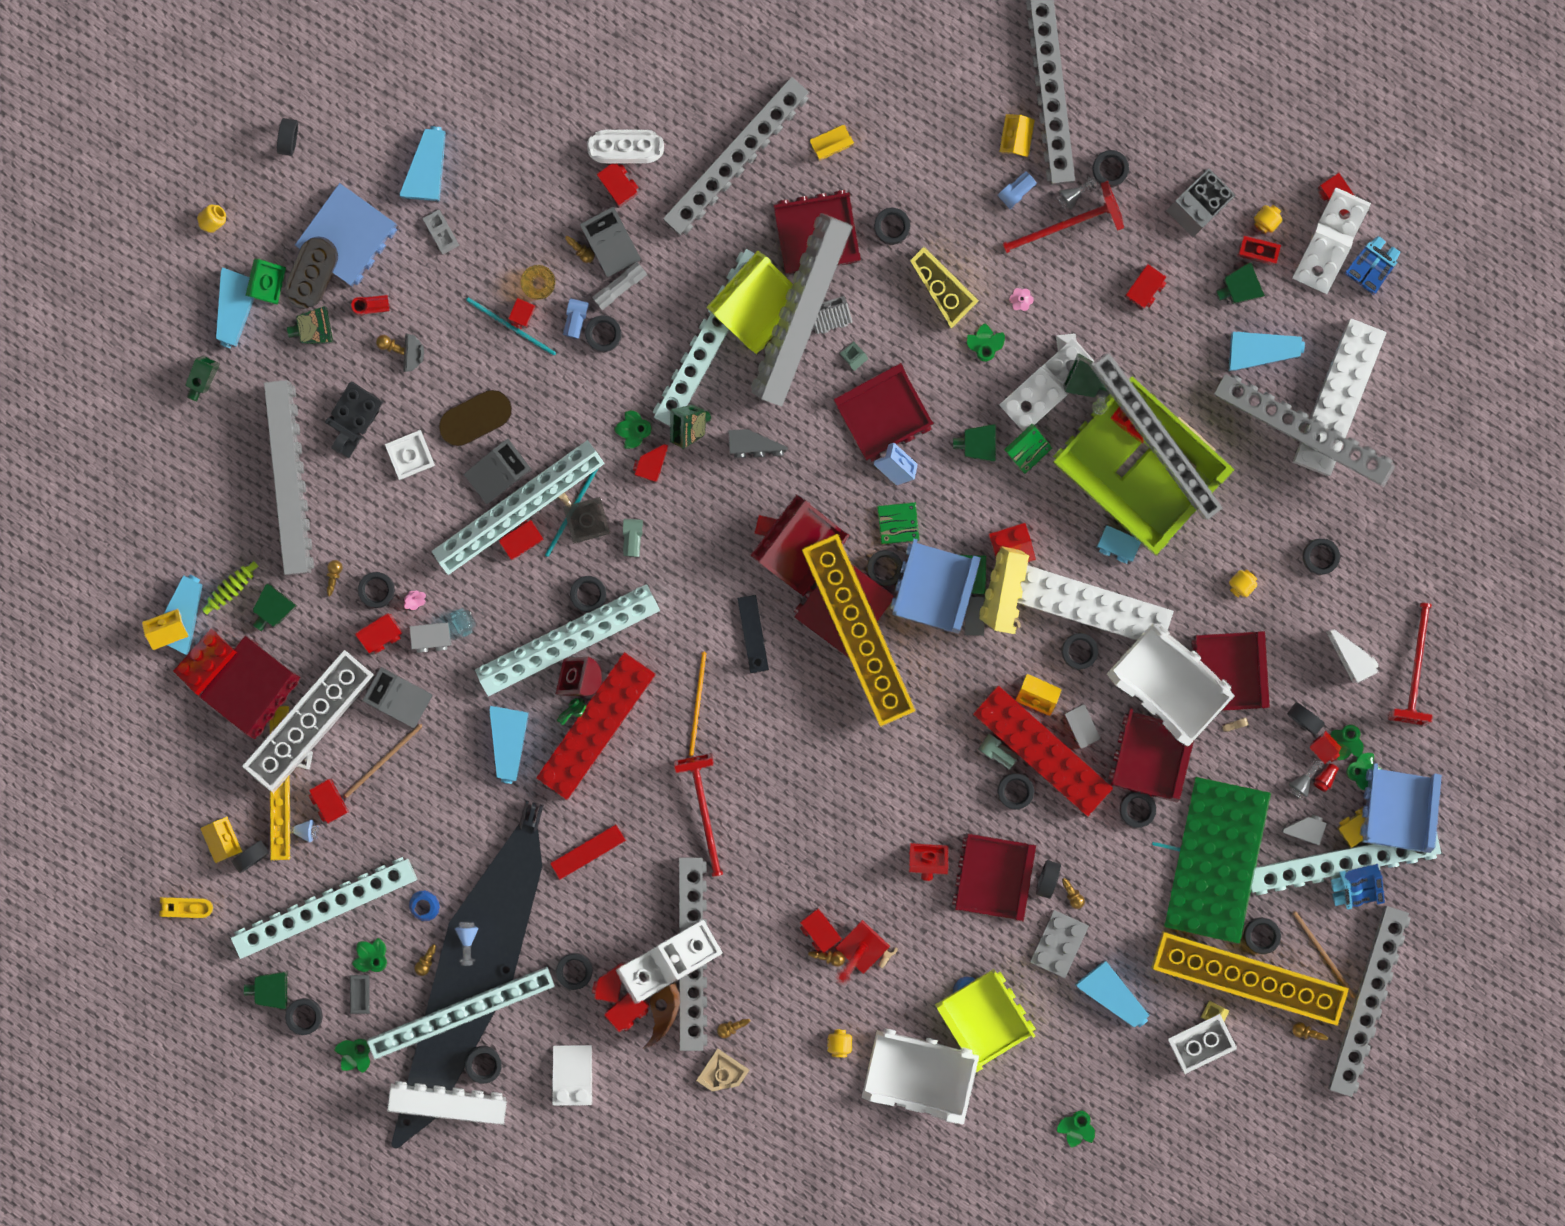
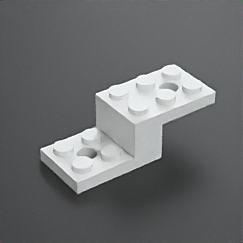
[1292,188,1371,294]
[999,338,1094,431]
[616,920,722,1004]

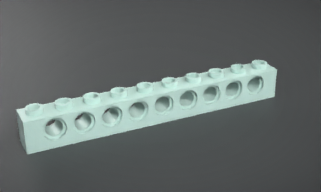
[653,249,755,427]
[432,440,605,575]
[475,584,660,696]
[1251,833,1441,895]
[231,857,418,959]
[367,967,554,1059]

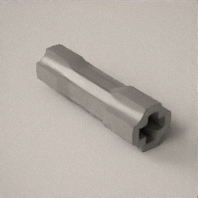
[592,262,647,310]

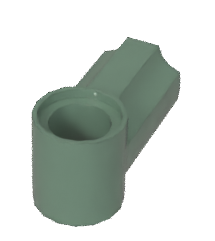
[623,519,643,557]
[978,734,1019,769]

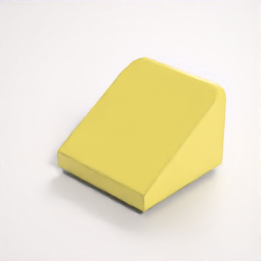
[1201,1001,1229,1021]

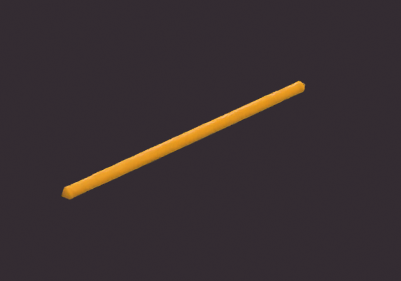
[689,651,706,757]

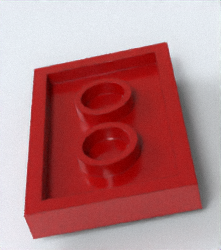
[173,628,237,695]

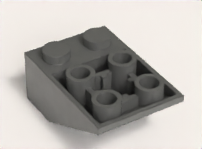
[1166,169,1236,237]
[580,207,641,277]
[729,429,788,459]
[464,438,532,505]
[362,667,433,728]

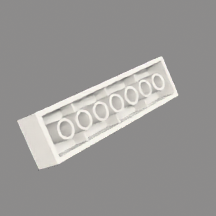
[1293,318,1387,476]
[1017,565,1173,640]
[242,650,375,793]

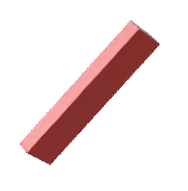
[550,824,626,880]

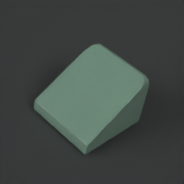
[839,342,868,371]

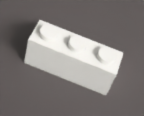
[1168,1014,1237,1074]

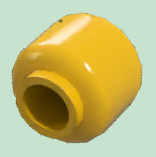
[197,204,226,233]
[1254,205,1282,234]
[1229,569,1257,598]
[827,1029,852,1057]

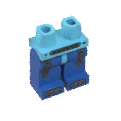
[1344,236,1400,295]
[1331,864,1385,909]

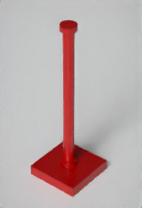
[1003,181,1125,253]
[1388,603,1433,726]
[674,753,723,877]
[836,920,890,983]

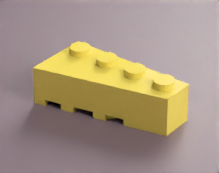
[910,247,979,329]
[979,546,1029,634]

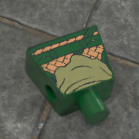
[287,306,333,344]
[670,405,711,449]

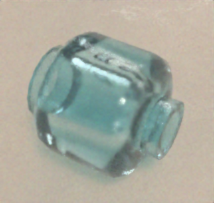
[448,608,476,637]

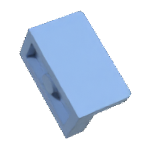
[874,443,918,485]

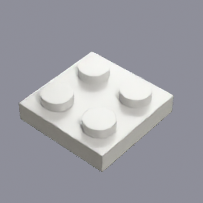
[385,430,435,480]

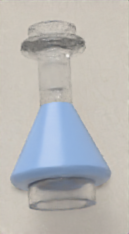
[278,820,319,843]
[455,922,478,965]

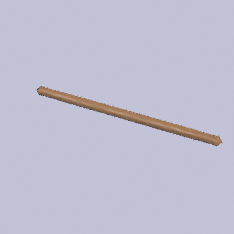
[344,724,422,798]
[1293,911,1356,999]

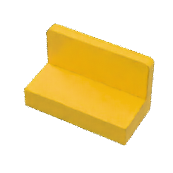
[999,114,1035,157]
[810,125,854,161]
[142,609,188,650]
[1016,674,1062,716]
[201,817,242,863]

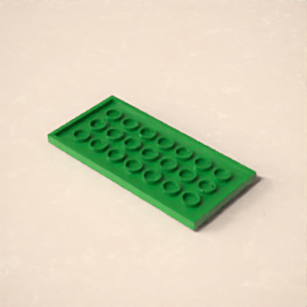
[1164,777,1271,944]

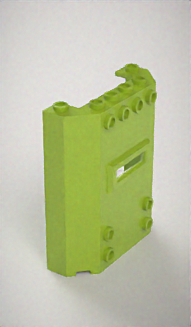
[1053,376,1235,556]

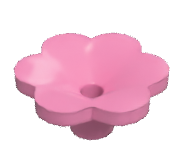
[1009,288,1034,311]
[404,591,426,610]

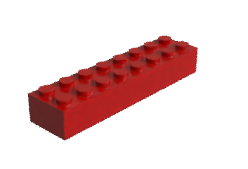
[536,652,656,800]
[972,685,1113,817]

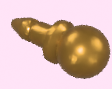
[565,236,595,263]
[376,335,404,355]
[326,560,343,597]
[1062,878,1085,909]
[414,944,436,976]
[808,951,845,967]
[717,1019,751,1039]
[1292,1022,1328,1040]

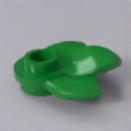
[967,323,1005,362]
[614,411,652,449]
[557,698,586,726]
[1330,725,1364,761]
[1346,753,1381,791]
[352,938,387,972]
[334,1038,370,1073]
[1057,1111,1095,1148]

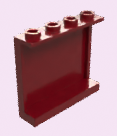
[774,190,861,275]
[833,363,934,462]
[750,494,850,597]
[793,564,895,659]
[1191,631,1270,711]
[200,636,301,739]
[1109,709,1194,803]
[952,833,1037,921]

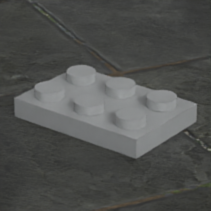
[1030,910,1089,978]

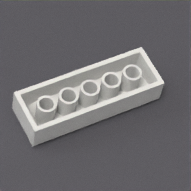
[388,1081,507,1124]

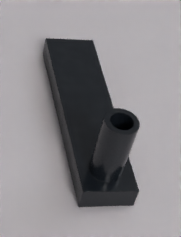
[737,595,769,673]

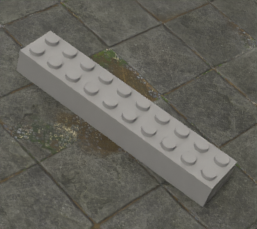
[751,213,852,406]
[264,380,314,575]

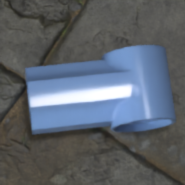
[997,172,1037,209]
[563,298,589,339]

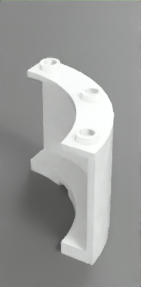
[1107,623,1234,746]
[862,1028,979,1124]

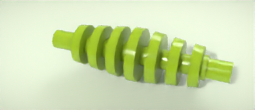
[202,561,259,615]

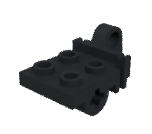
[325,381,384,458]

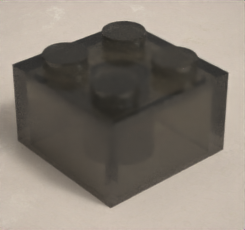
[563,497,610,544]

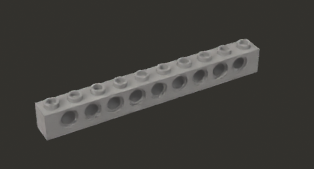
[1026,0,1075,185]
[663,77,809,236]
[1089,353,1223,520]
[1214,374,1395,487]
[679,857,707,1051]
[1328,905,1410,1097]

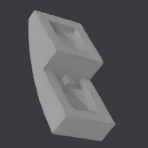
[423,209,460,254]

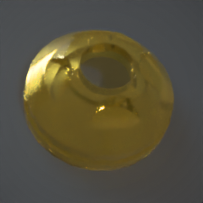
[521,265,556,300]

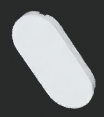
[587,130,664,163]

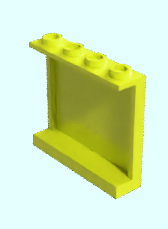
[706,251,793,355]
[935,969,1036,1073]

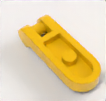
[159,897,213,918]

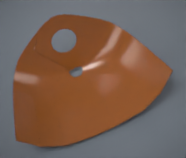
[643,983,680,1048]

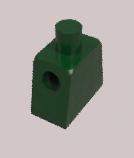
[1216,262,1265,304]
[1063,353,1109,398]
[185,356,220,401]
[953,424,996,462]
[252,584,298,632]
[244,971,288,1009]

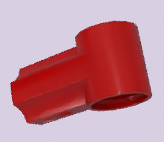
[351,295,390,316]

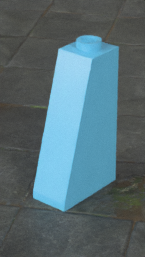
[400,126,446,201]
[216,267,254,348]
[1228,332,1305,371]
[164,574,203,655]
[490,706,529,784]
[1075,960,1149,1028]

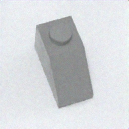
[1281,814,1327,845]

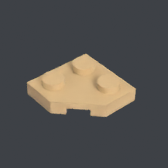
[696,1048,750,1091]

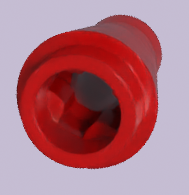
[1313,763,1339,792]

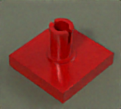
[909,843,948,881]

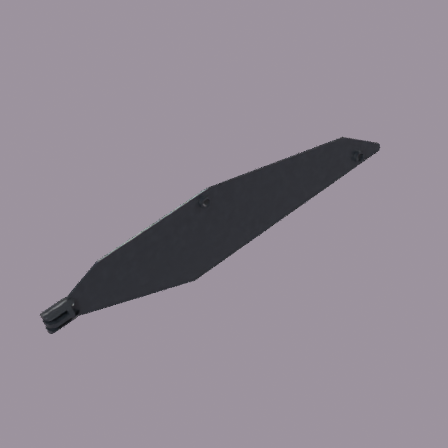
[391,800,544,1149]

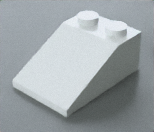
[1326,630,1379,683]
[553,1045,592,1105]

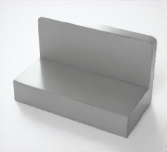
[1064,705,1100,749]

